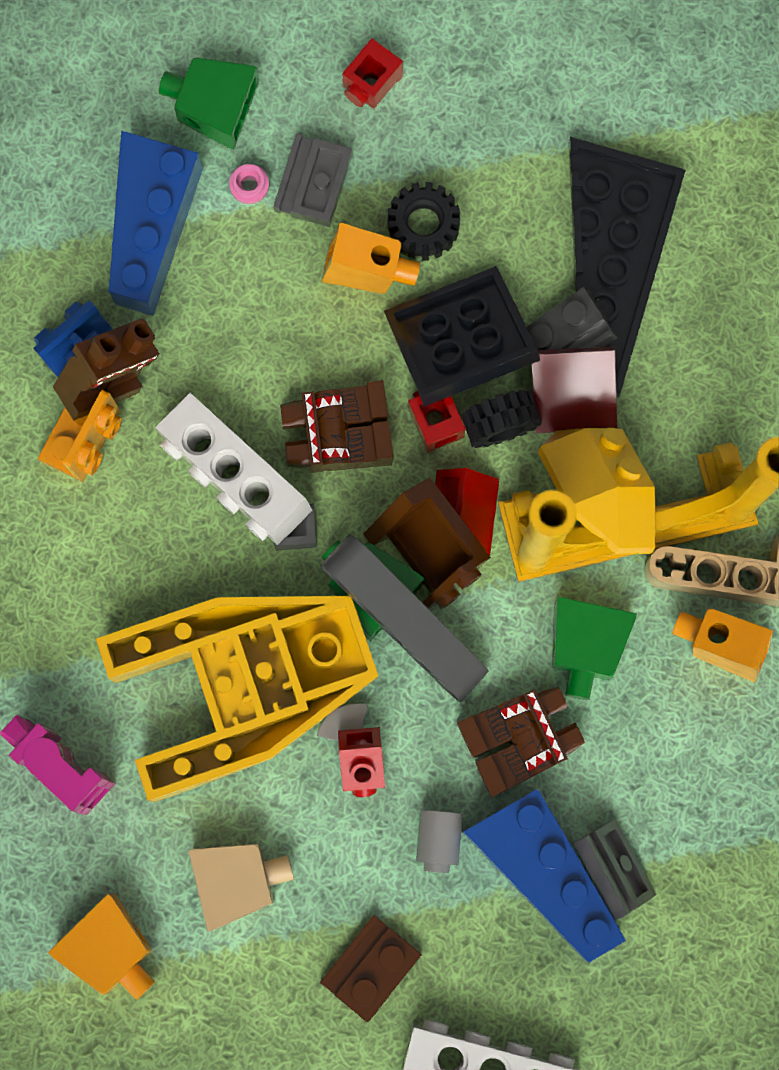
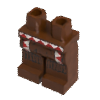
[53,318,160,421]
[280,380,393,473]
[457,687,585,798]

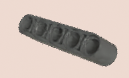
[320,534,489,702]

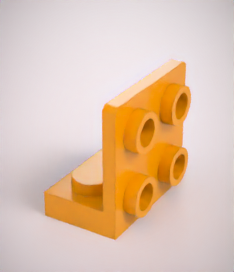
[37,390,122,482]

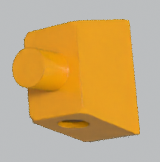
[321,223,420,294]
[672,608,773,683]
[48,893,155,1000]

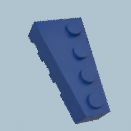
[109,130,203,316]
[462,789,626,963]

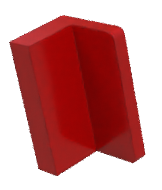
[435,468,499,555]

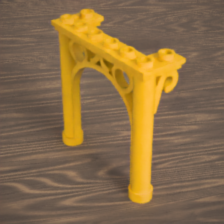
[498,437,779,582]

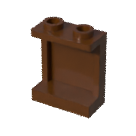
[363,477,491,610]

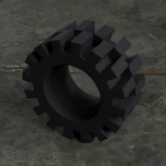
[388,182,460,261]
[461,389,542,448]

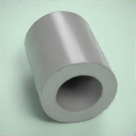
[416,810,463,873]

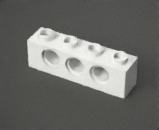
[155,393,312,545]
[402,1019,581,1070]

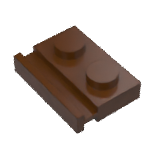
[320,915,422,1023]

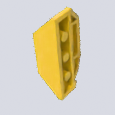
[538,428,655,554]

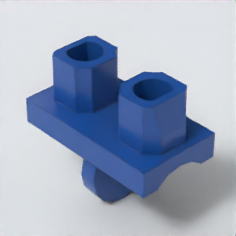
[33,301,113,377]

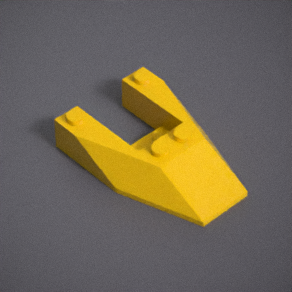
[96,596,379,803]

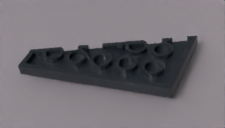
[569,137,686,398]

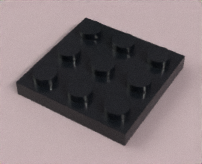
[384,266,540,407]

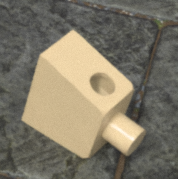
[189,844,294,932]

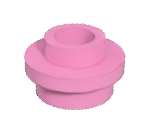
[229,164,269,204]

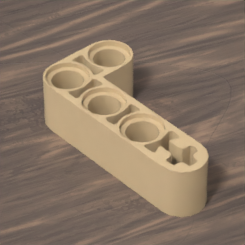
[644,534,779,607]

